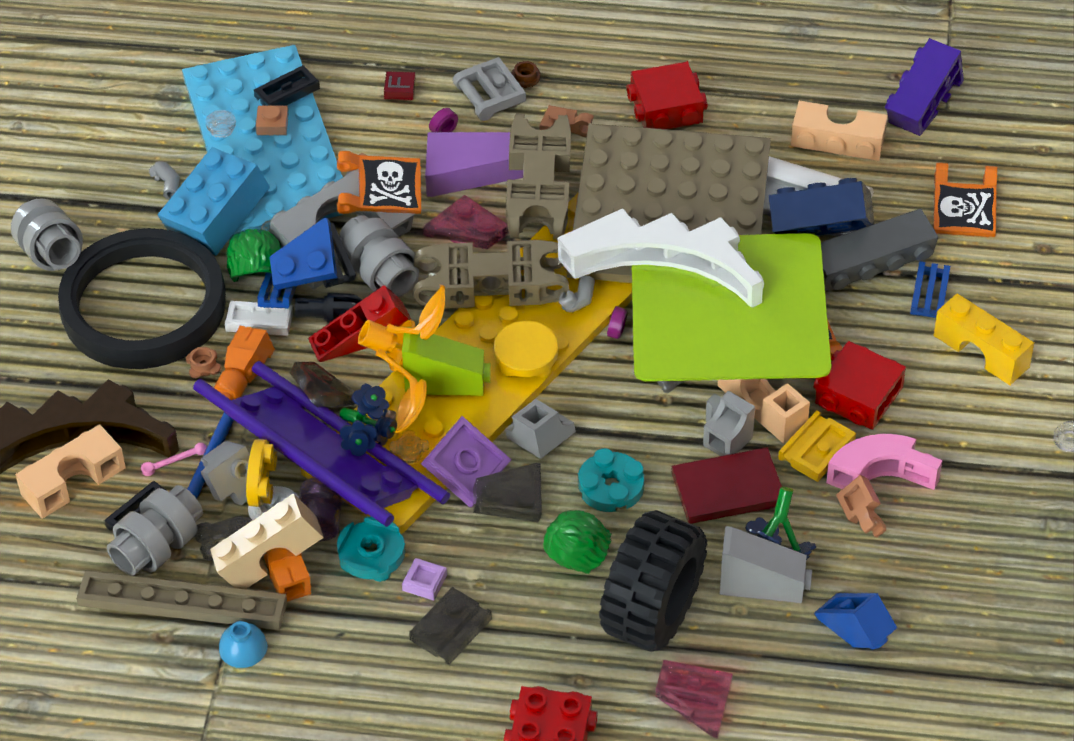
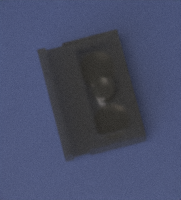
[409,587,492,665]

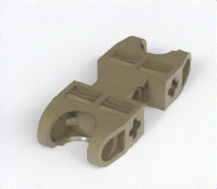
[506,113,571,240]
[414,240,569,309]

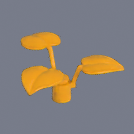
[358,284,445,434]

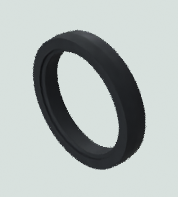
[58,228,226,369]

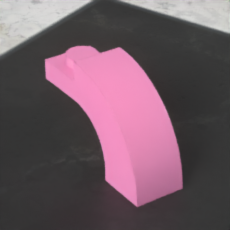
[826,434,942,490]

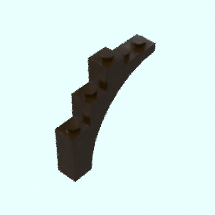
[0,379,179,474]

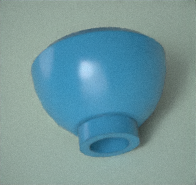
[219,621,268,668]

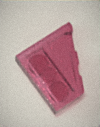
[423,195,508,250]
[656,660,733,739]

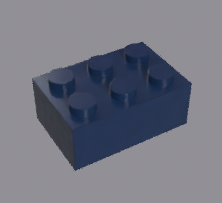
[769,178,875,237]

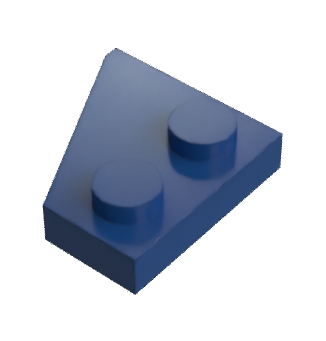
[270,218,338,290]

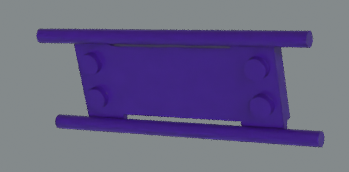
[193,361,450,527]

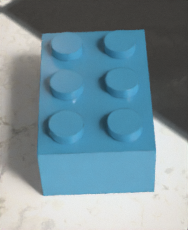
[158,147,270,256]

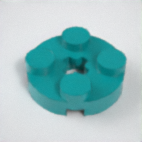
[578,448,644,512]
[337,517,405,582]

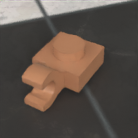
[539,105,594,138]
[836,475,887,538]

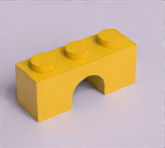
[934,293,1035,385]

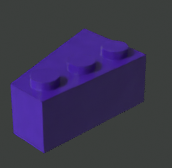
[885,38,964,136]

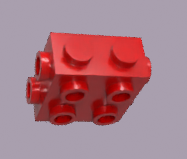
[626,61,708,129]
[813,341,906,430]
[503,686,598,741]

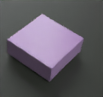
[402,558,447,601]

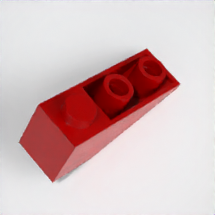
[308,285,412,363]

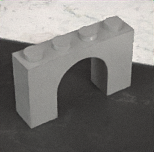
[269,169,414,290]

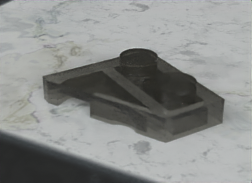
[290,362,355,408]
[473,463,542,522]

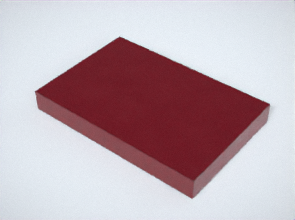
[671,447,782,524]

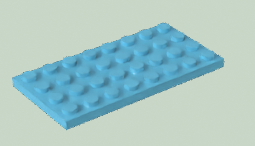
[182,45,350,236]

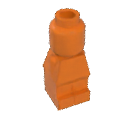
[214,326,275,400]
[264,548,311,602]

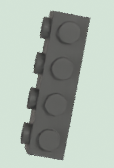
[821,208,938,292]

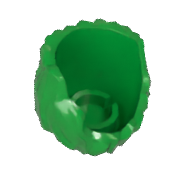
[226,229,281,282]
[543,510,612,574]

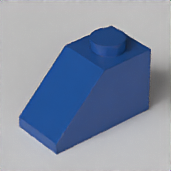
[814,593,897,650]

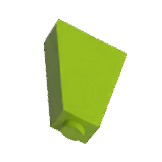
[402,327,491,396]

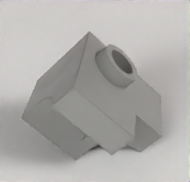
[703,391,755,456]
[505,399,576,459]
[201,441,250,505]

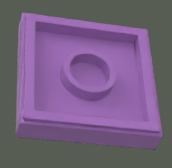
[421,416,512,508]

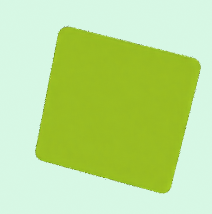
[632,233,831,381]

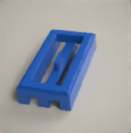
[910,261,951,318]
[257,272,297,309]

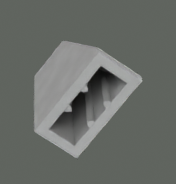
[720,526,812,603]

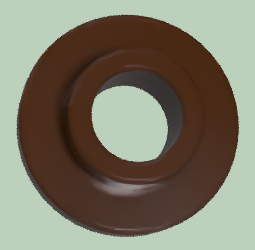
[511,61,541,88]

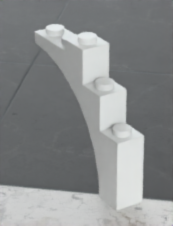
[557,208,764,308]

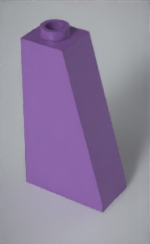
[425,132,523,197]

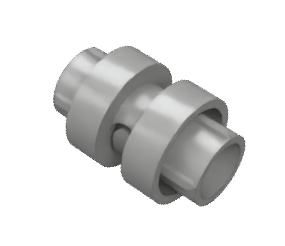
[11,199,83,271]
[339,215,419,297]
[107,485,203,576]

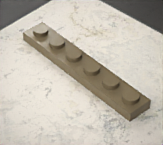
[76,570,287,630]

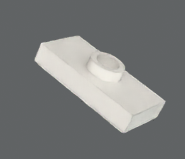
[225,301,293,336]

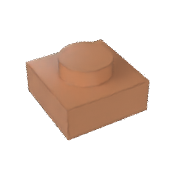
[256,106,289,135]

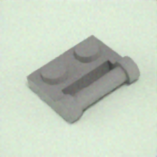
[452,57,526,121]

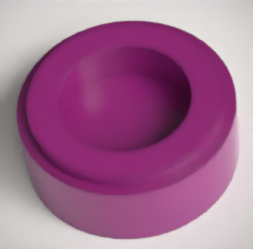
[429,107,458,132]
[607,306,628,339]

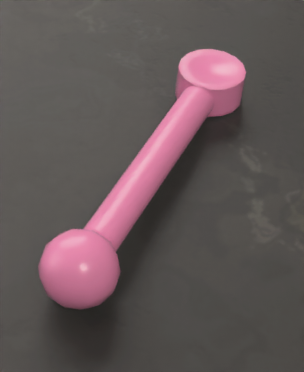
[141,442,207,476]

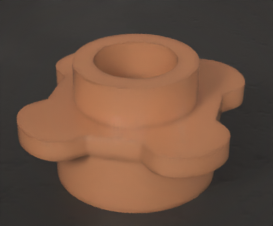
[186,347,221,378]

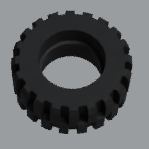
[599,510,708,652]

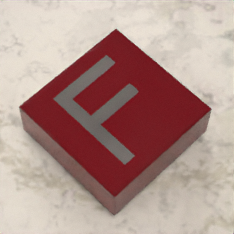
[384,71,416,100]

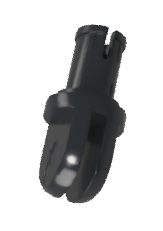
[295,292,362,324]

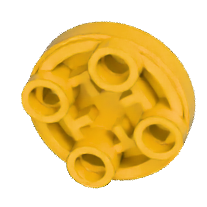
[494,320,558,378]
[246,439,278,507]

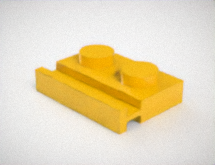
[778,410,856,482]

